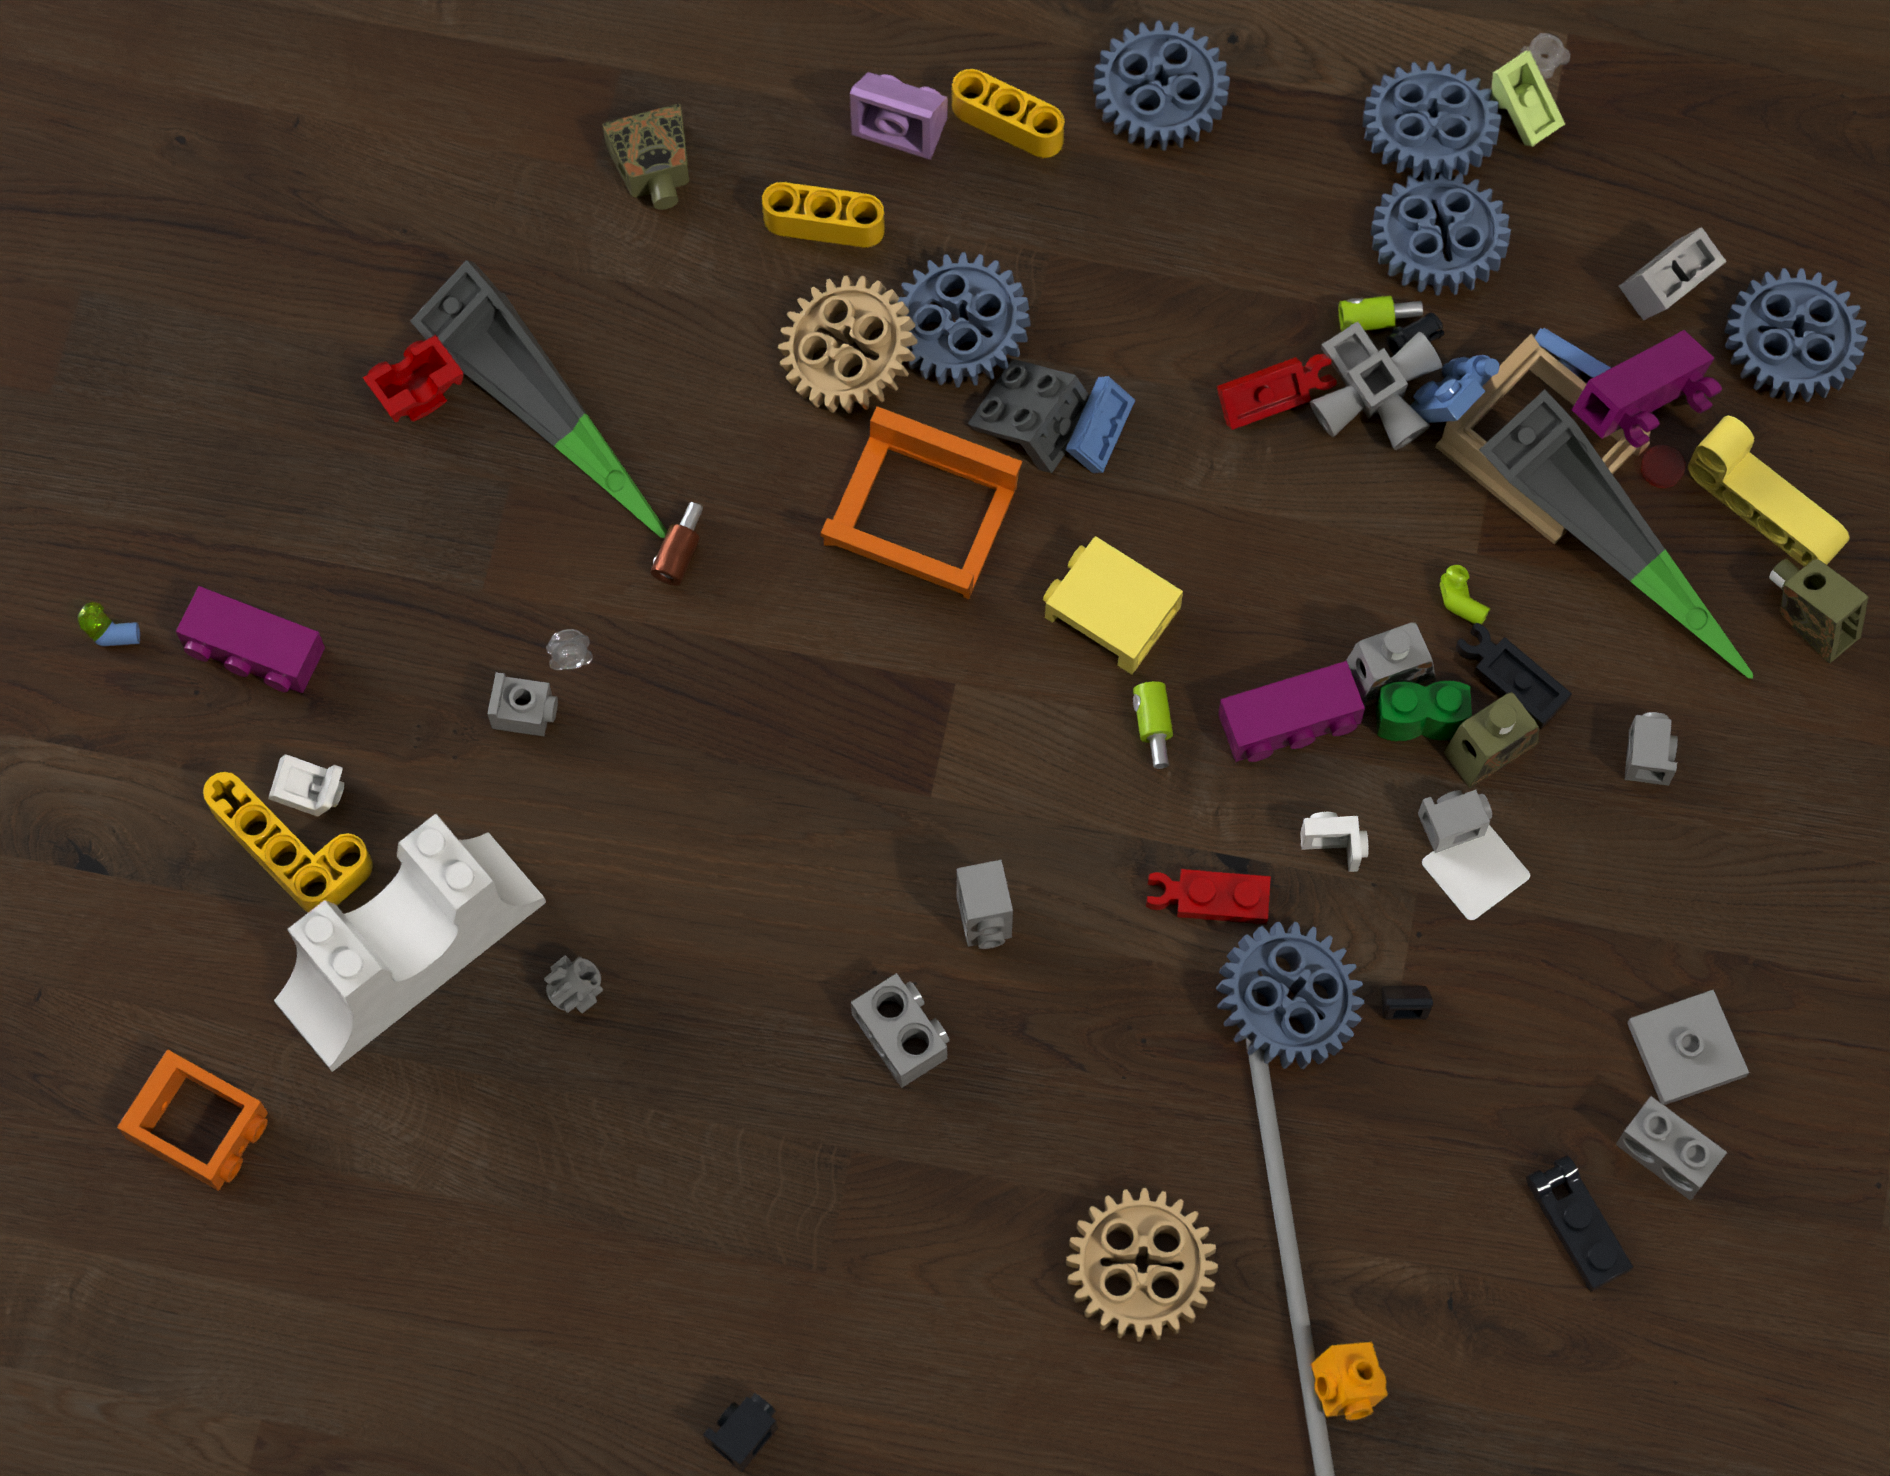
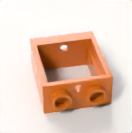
[117,1049,268,1191]

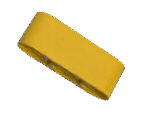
[952,69,1064,158]
[762,182,885,247]

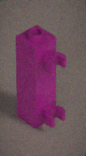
[1572,330,1722,448]

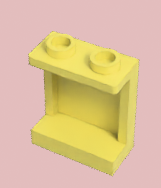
[1043,536,1183,675]

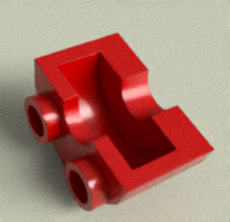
[363,335,464,423]

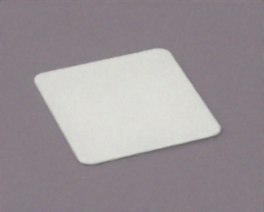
[1422,825,1530,920]

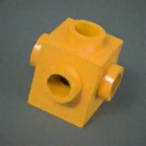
[1311,1342,1388,1420]

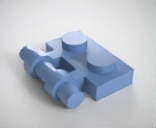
[1410,355,1500,423]

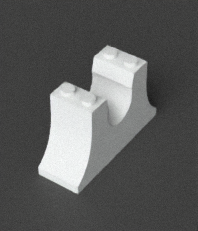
[274,814,546,1072]

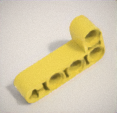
[1688,416,1849,567]

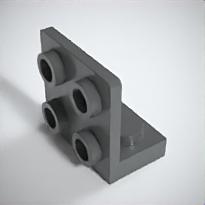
[968,359,1090,473]

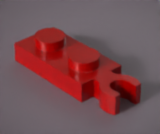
[1216,354,1337,430]
[1146,869,1271,925]

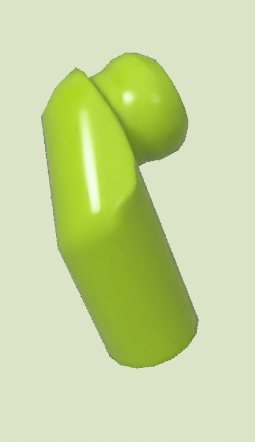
[1439,565,1490,625]

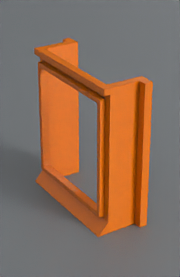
[820,406,1022,599]

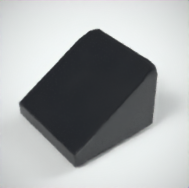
[1381,986,1433,1020]

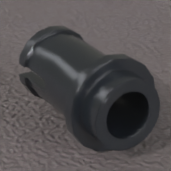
[1387,312,1444,355]

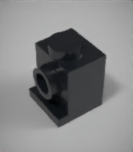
[703,1393,778,1472]

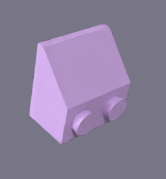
[850,72,947,160]

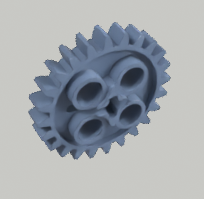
[1093,20,1230,150]
[1362,61,1501,181]
[1371,171,1511,295]
[898,252,1031,387]
[1724,268,1867,402]
[1216,922,1364,1069]

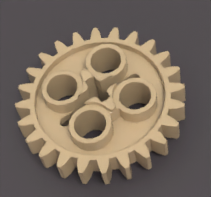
[778,275,918,413]
[1066,1188,1218,1342]

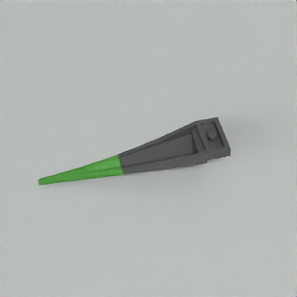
[410,260,667,538]
[1479,389,1753,679]

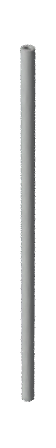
[1246,991,1335,1476]

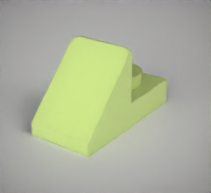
[1491,51,1565,146]

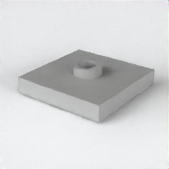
[1627,990,1749,1105]

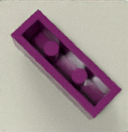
[176,586,325,693]
[1218,661,1365,762]

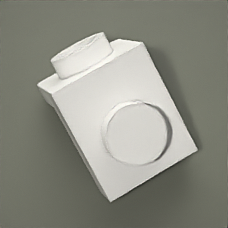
[268,754,344,817]
[1300,812,1368,872]

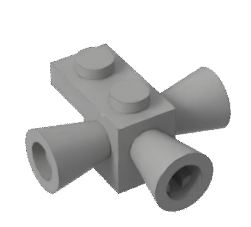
[1310,322,1442,450]

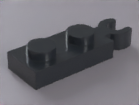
[1456,623,1572,730]

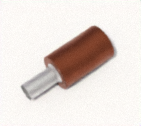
[650,502,703,586]

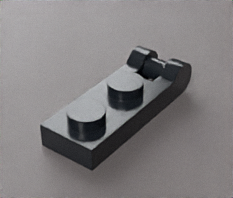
[1526,1155,1633,1292]

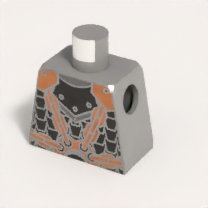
[1346,622,1436,707]

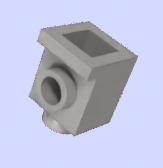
[487,672,558,736]
[1624,712,1678,786]
[1418,790,1492,853]

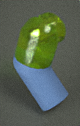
[78,602,140,646]

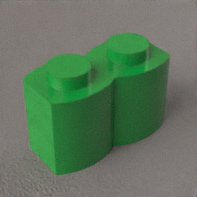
[1375,681,1472,741]

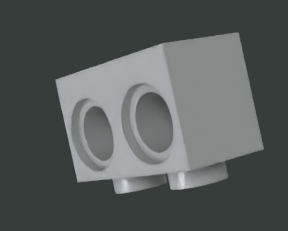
[1619,227,1726,321]
[957,860,1013,949]
[851,973,950,1088]
[1616,1096,1727,1201]

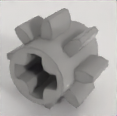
[544,956,603,1013]

